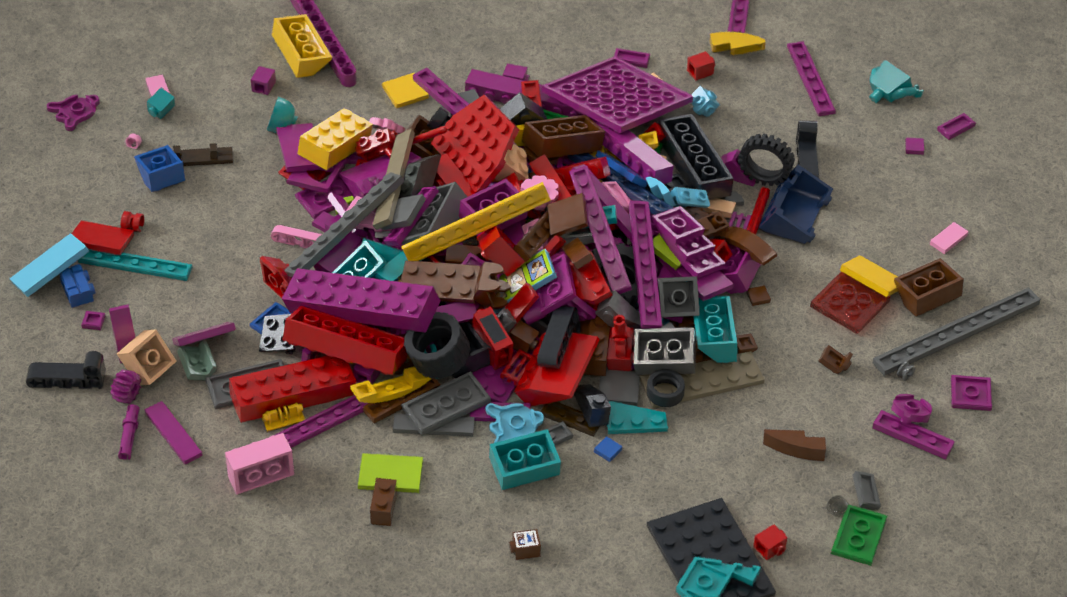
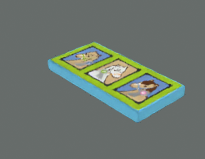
[493,249,557,314]

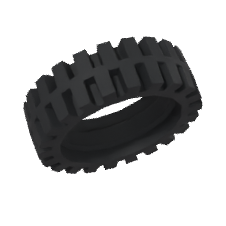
[738,134,795,186]

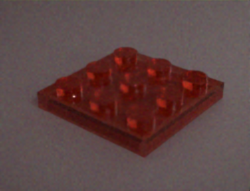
[810,272,891,334]

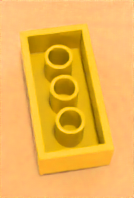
[297,108,373,170]

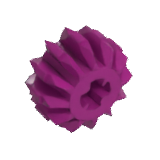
[110,369,141,404]

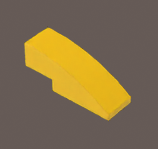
[710,32,766,55]

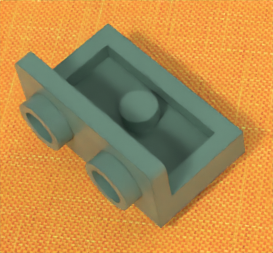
[177,340,216,380]

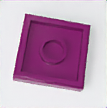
[951,374,992,411]

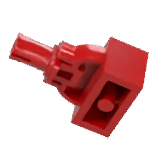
[607,315,635,371]

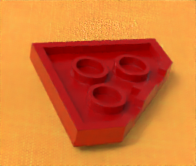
[569,250,613,305]

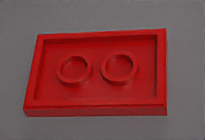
[71,220,134,255]

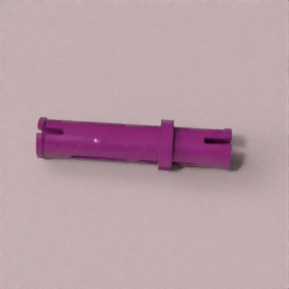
[118,404,140,460]

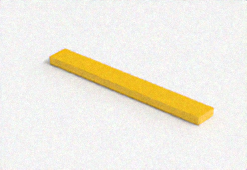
[401,182,551,261]

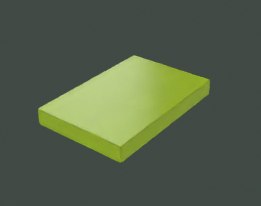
[358,453,423,493]

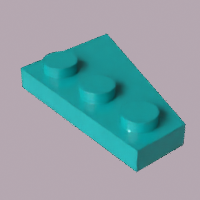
[607,401,668,434]

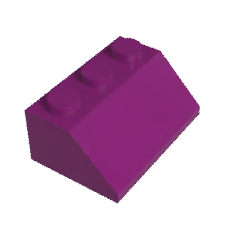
[314,231,363,273]
[719,244,761,294]

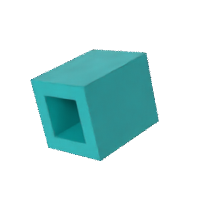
[147,87,175,119]

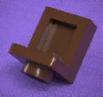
[818,345,853,374]

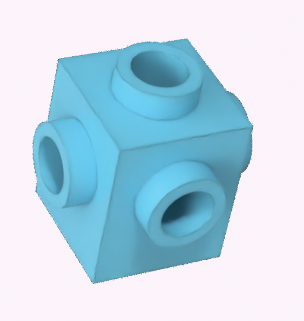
[692,86,720,117]

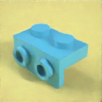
[664,187,710,208]

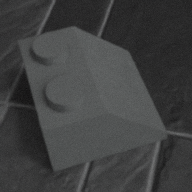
[657,277,699,318]

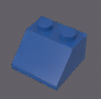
[134,145,185,192]

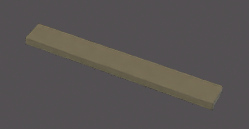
[373,129,415,230]

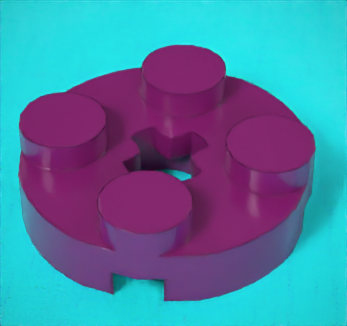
[891,394,932,424]

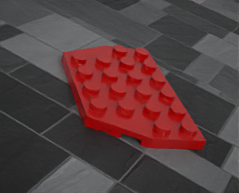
[431,95,520,193]

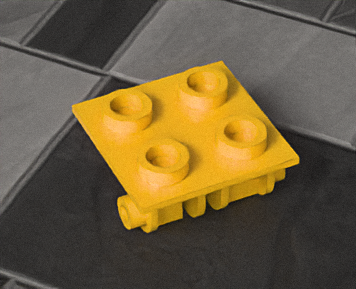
[262,403,305,432]

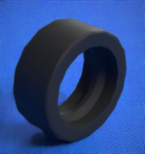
[647,369,685,407]

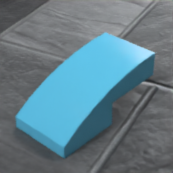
[646,177,675,207]

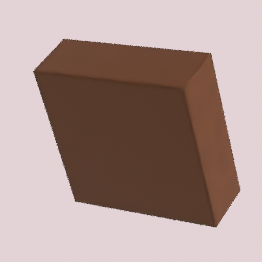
[746,285,771,306]

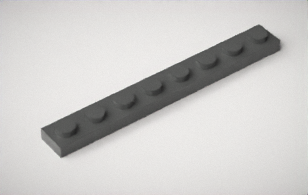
[284,172,404,277]

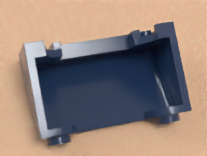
[758,164,833,244]

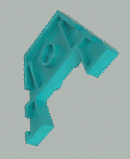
[676,557,761,597]

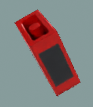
[472,306,513,370]

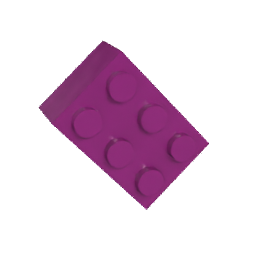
[459,179,528,236]

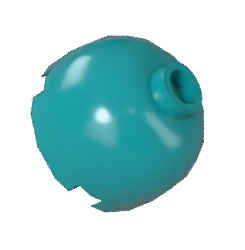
[267,97,298,133]

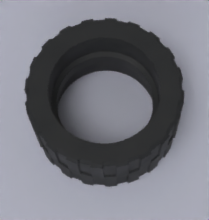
[404,312,470,379]

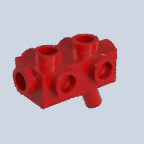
[355,128,398,161]

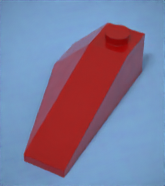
[260,256,292,298]

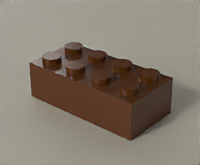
[521,115,605,158]

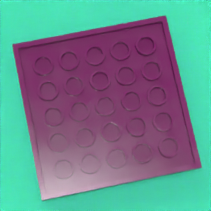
[542,56,693,133]

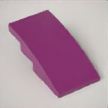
[652,206,725,279]

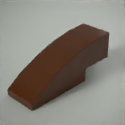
[763,429,826,461]

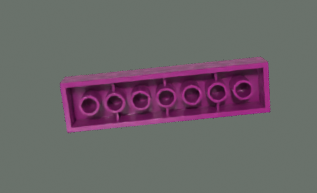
[282,268,440,332]

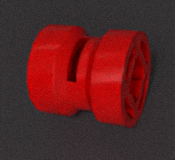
[120,211,145,232]

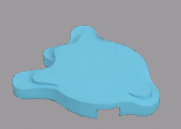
[485,403,544,443]

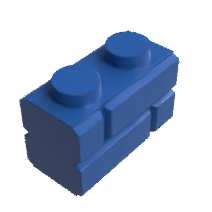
[59,264,96,308]

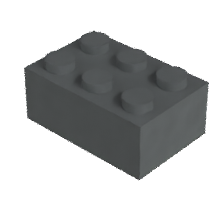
[634,328,696,375]

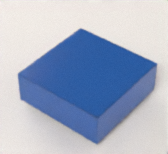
[594,436,622,462]

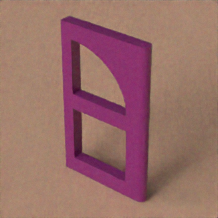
[286,154,352,194]

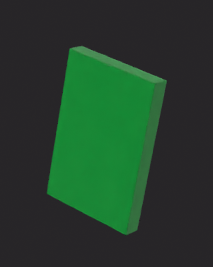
[831,504,887,566]

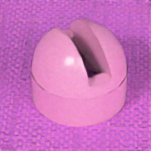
[125,134,142,149]

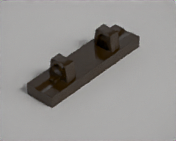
[173,143,233,166]

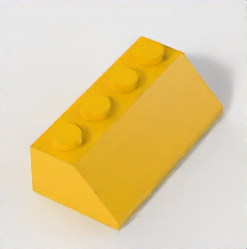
[272,14,332,78]

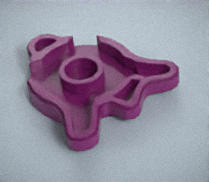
[46,94,100,131]

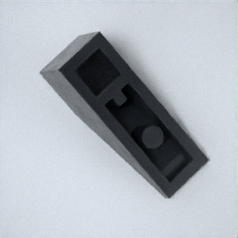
[574,384,611,427]

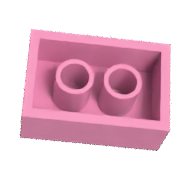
[225,433,294,495]

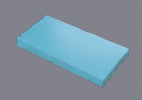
[10,233,89,297]

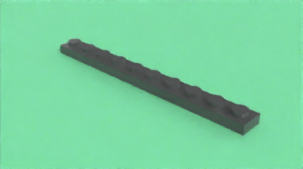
[873,287,1041,376]

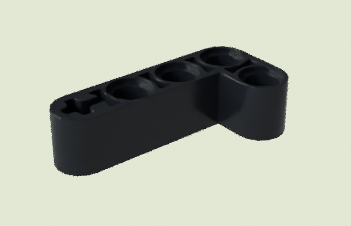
[796,120,819,178]
[537,306,581,369]
[26,351,106,389]

